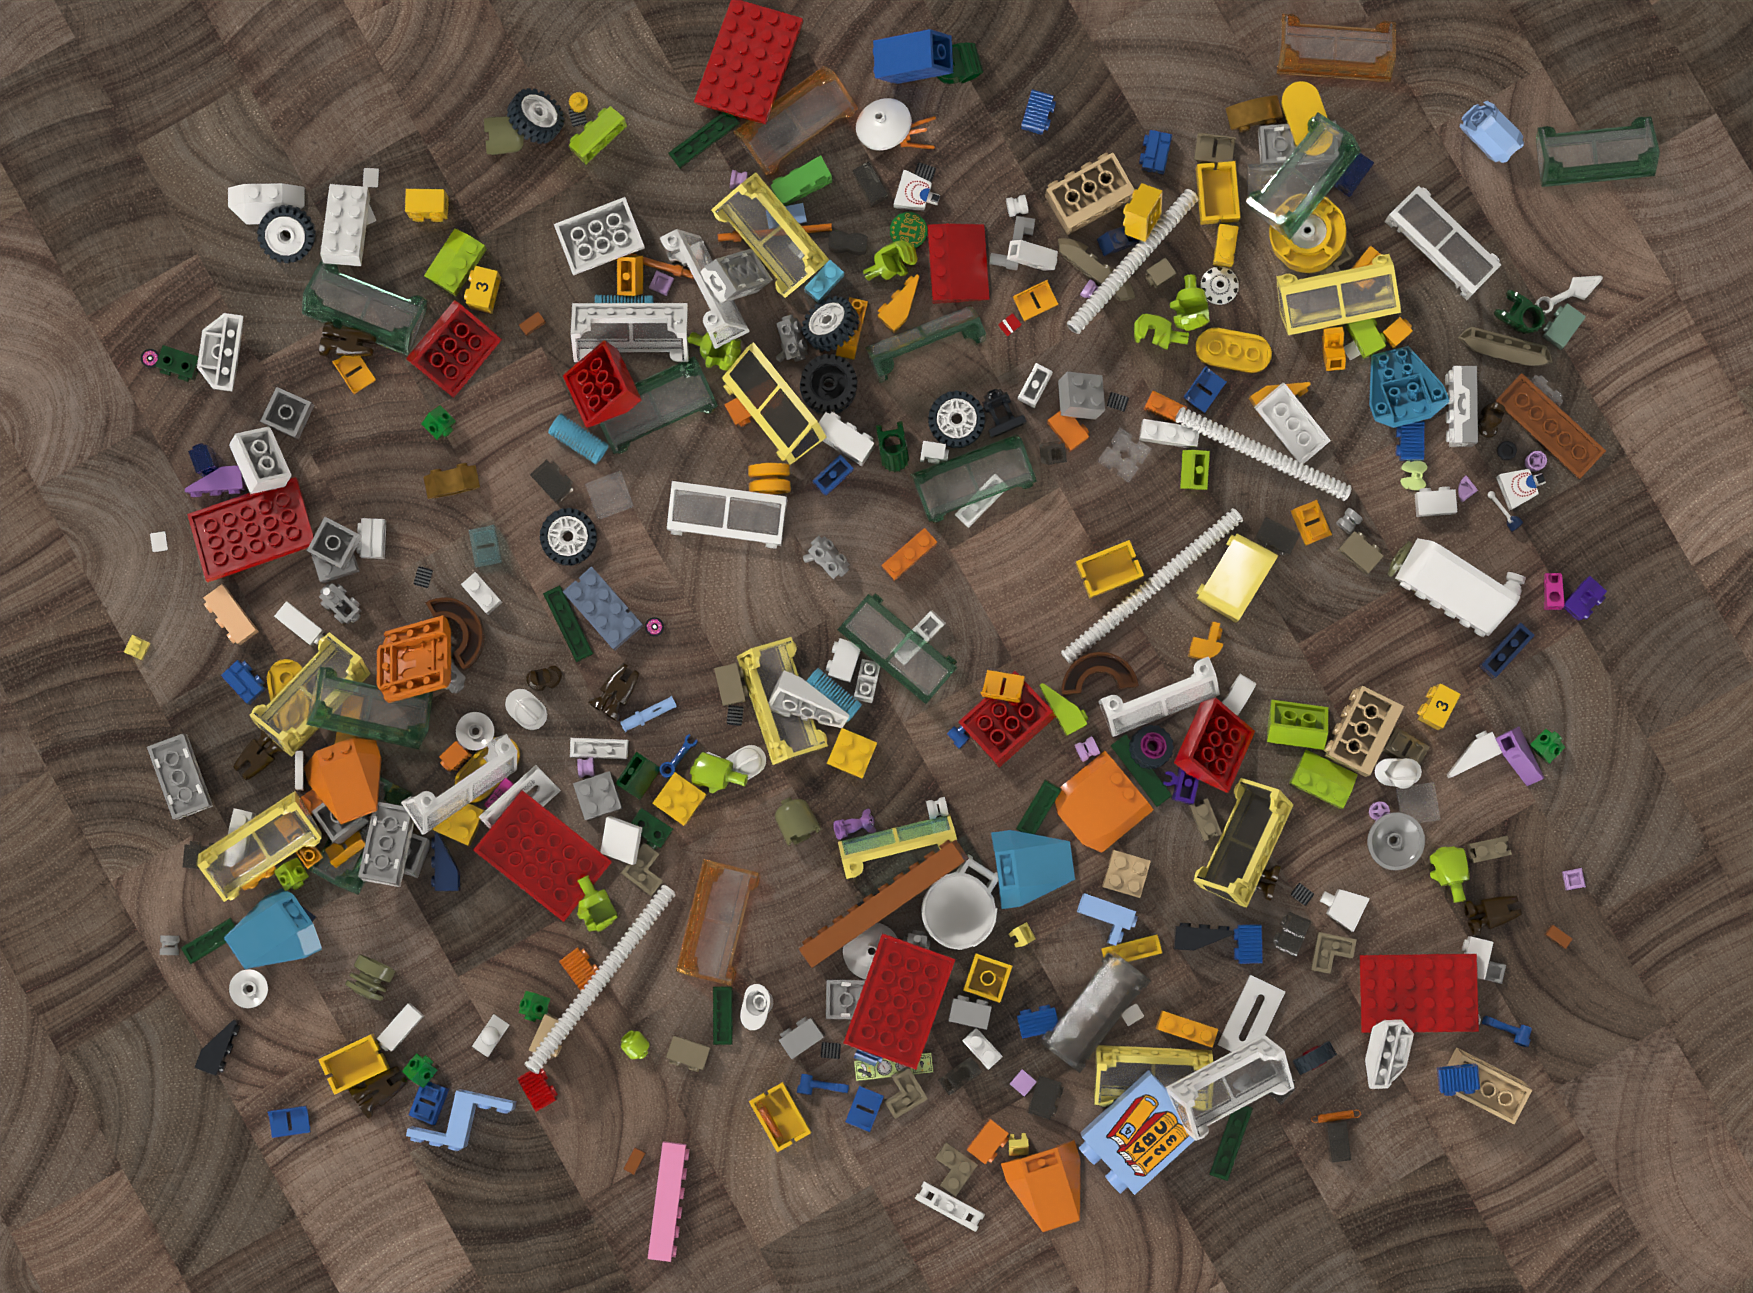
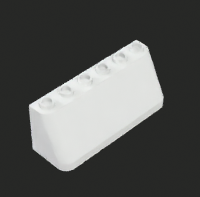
[1395,538,1520,637]

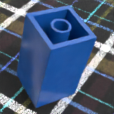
[873,29,953,84]

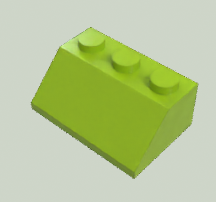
[569,106,627,165]
[424,229,487,296]
[1267,700,1328,750]
[1289,749,1358,809]

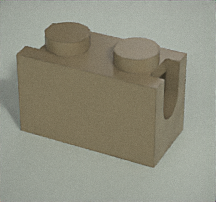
[1338,531,1383,575]
[714,663,748,706]
[1188,798,1222,842]
[1466,836,1512,863]
[666,1035,711,1072]

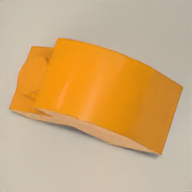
[1322,327,1346,371]
[1188,622,1223,660]

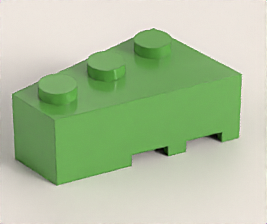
[771,155,832,206]

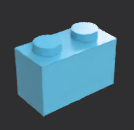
[804,260,844,304]

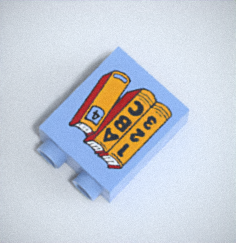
[1079,1070,1194,1195]

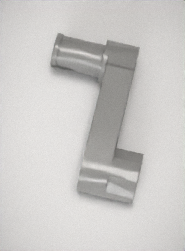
[989,216,1035,270]

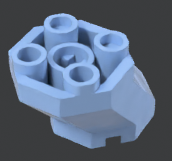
[1460,101,1524,163]

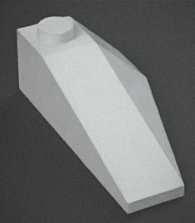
[768,670,849,728]

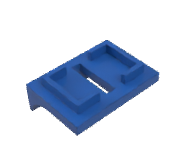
[1183,366,1226,413]
[409,1081,449,1125]
[845,1086,884,1132]
[267,1105,311,1138]

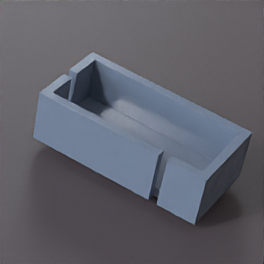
[563,566,643,651]

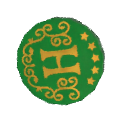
[890,212,927,249]

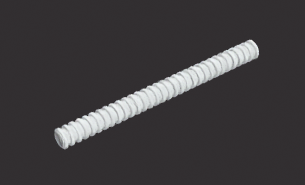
[1067,189,1199,334]
[1175,407,1352,501]

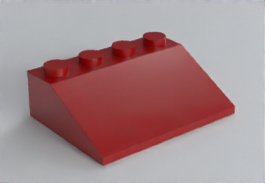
[927,223,990,304]
[406,300,502,398]
[563,340,642,428]
[958,671,1056,768]
[1174,697,1255,793]

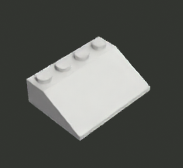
[554,197,645,275]

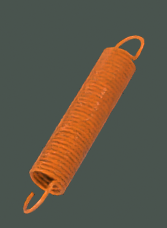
[757,1101,783,1143]
[1311,1110,1361,1123]

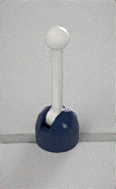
[1488,491,1523,532]

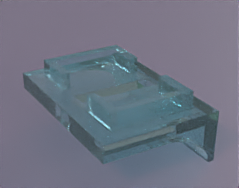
[469,524,502,568]

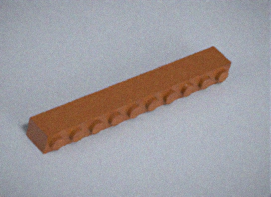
[799,840,969,968]

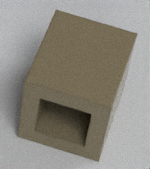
[1145,257,1176,288]

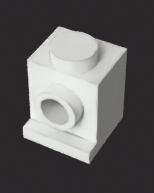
[920,441,949,464]

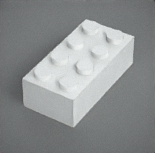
[320,184,370,266]

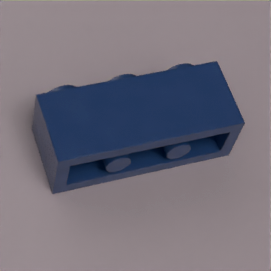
[1479,622,1535,679]

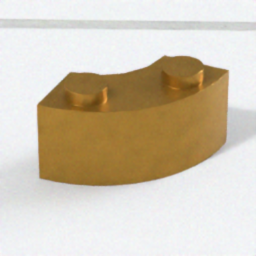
[1225,95,1283,132]
[423,463,480,499]

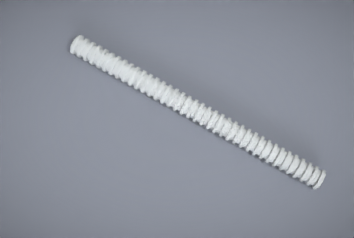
[1061,508,1243,664]
[525,885,676,1074]

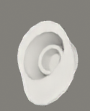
[505,689,547,730]
[726,745,766,780]
[1375,758,1422,789]
[740,984,773,1030]

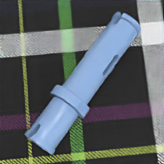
[620,696,677,732]

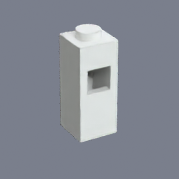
[1007,240,1058,271]
[274,601,325,646]
[377,1003,424,1051]

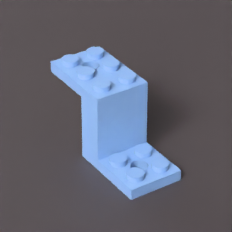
[406,1089,517,1151]

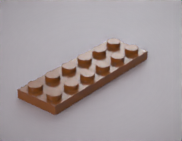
[1495,373,1606,479]

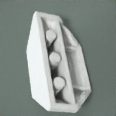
[228,183,305,224]
[197,313,243,392]
[1365,1020,1414,1089]

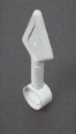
[1535,276,1603,315]

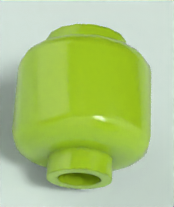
[621,1031,649,1060]

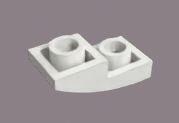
[854,659,881,703]
[1222,674,1256,716]

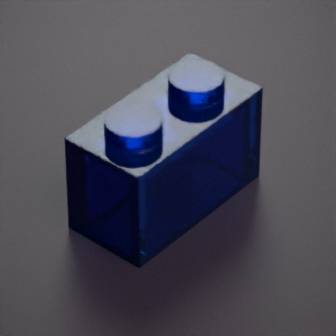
[1334,152,1374,198]
[188,443,220,477]

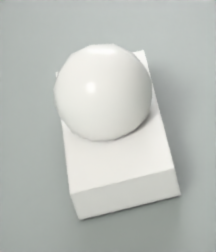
[472,1014,510,1057]

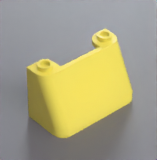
[1196,534,1278,623]

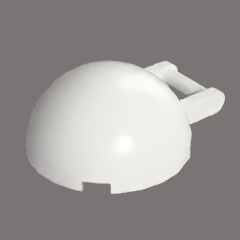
[921,854,998,950]

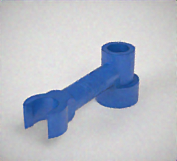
[947,726,970,749]
[660,734,698,778]
[1482,1016,1532,1048]
[796,1074,849,1095]

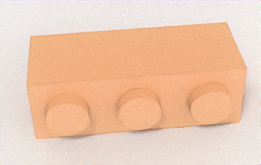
[204,584,259,645]

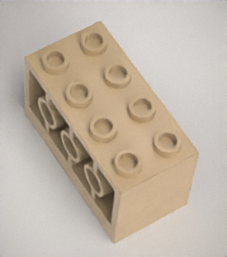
[1045,153,1135,236]
[1323,686,1404,777]
[1447,1047,1532,1125]

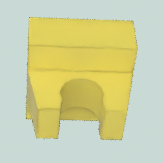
[124,635,151,660]
[1009,922,1036,947]
[1009,1133,1029,1156]

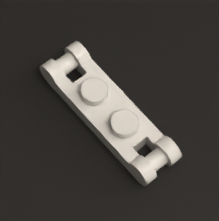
[915,1181,985,1232]

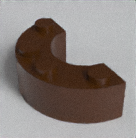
[425,597,485,670]
[1061,652,1139,696]

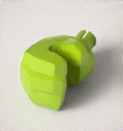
[863,240,918,281]
[1170,274,1210,331]
[1134,314,1189,350]
[688,332,742,371]
[690,752,748,793]
[1430,846,1469,903]
[577,875,618,932]

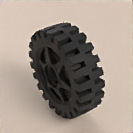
[801,354,857,412]

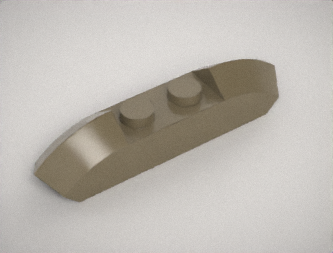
[1058,238,1135,301]
[1458,327,1553,366]

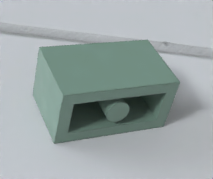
[1542,303,1586,350]

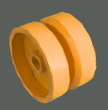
[748,463,791,495]

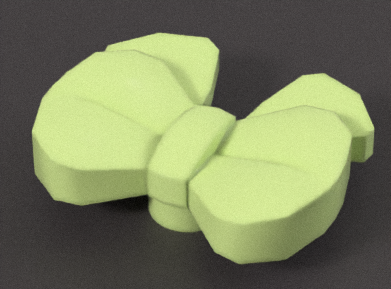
[1400,460,1427,491]

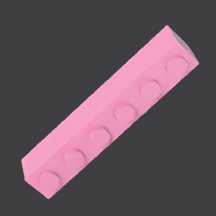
[648,1141,690,1262]

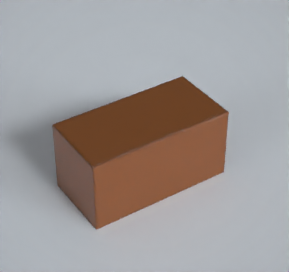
[519,312,546,336]
[1544,925,1572,949]
[624,1147,646,1175]

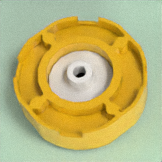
[1269,193,1347,273]

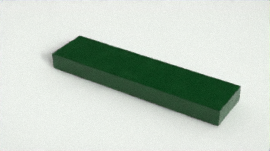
[668,112,740,169]
[543,585,593,663]
[1111,734,1172,807]
[1209,1105,1253,1181]

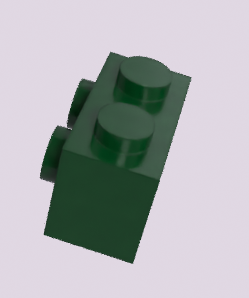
[155,345,199,382]
[615,752,660,800]
[631,808,674,849]

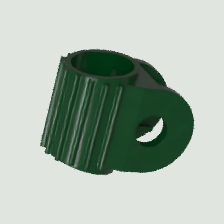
[936,42,983,84]
[1494,290,1546,334]
[876,421,909,473]

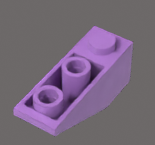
[185,465,245,497]
[1495,726,1544,786]

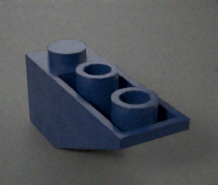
[1097,226,1140,256]
[431,833,460,891]

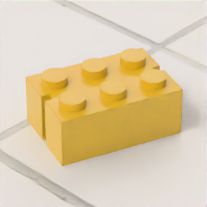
[1195,161,1240,225]
[1075,540,1144,599]
[318,1034,390,1095]
[749,1082,811,1152]

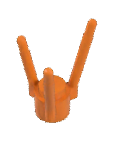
[899,116,936,149]

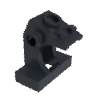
[982,389,1027,439]

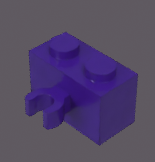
[1563,576,1607,621]
[1163,767,1199,804]

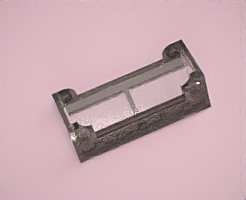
[1042,951,1151,1073]

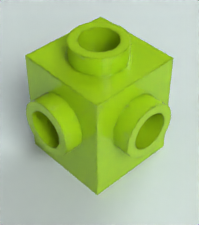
[274,858,309,891]

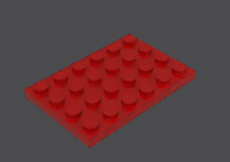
[694,0,804,125]
[187,477,314,583]
[473,790,612,922]
[843,933,956,1070]
[1360,954,1479,1033]

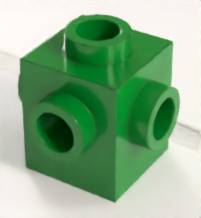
[421,405,456,440]
[1530,729,1565,764]
[519,991,551,1022]
[402,1053,437,1088]

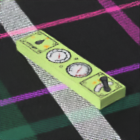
[854,1053,933,1081]

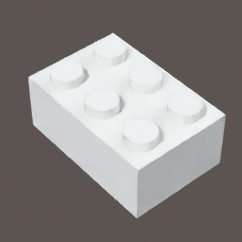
[814,412,875,466]
[229,426,292,494]

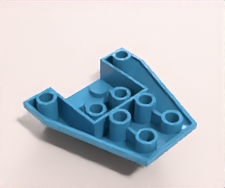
[1369,346,1449,428]
[991,830,1075,909]
[224,888,322,969]

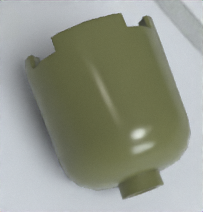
[484,116,525,155]
[775,797,822,846]

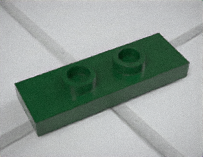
[1016,779,1062,835]
[181,918,236,964]
[713,986,733,1045]

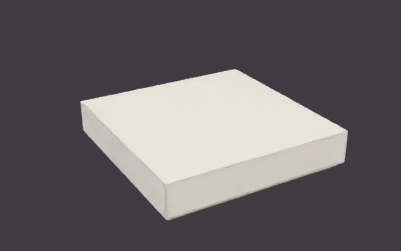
[295,751,304,791]
[600,816,642,865]

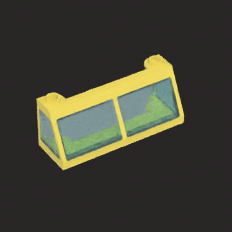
[838,814,957,879]

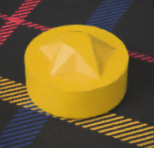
[569,92,588,113]

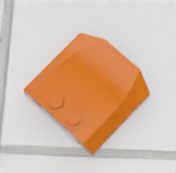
[377,615,451,703]
[1055,751,1154,853]

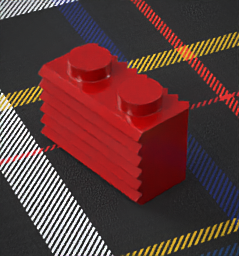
[517,1068,558,1112]

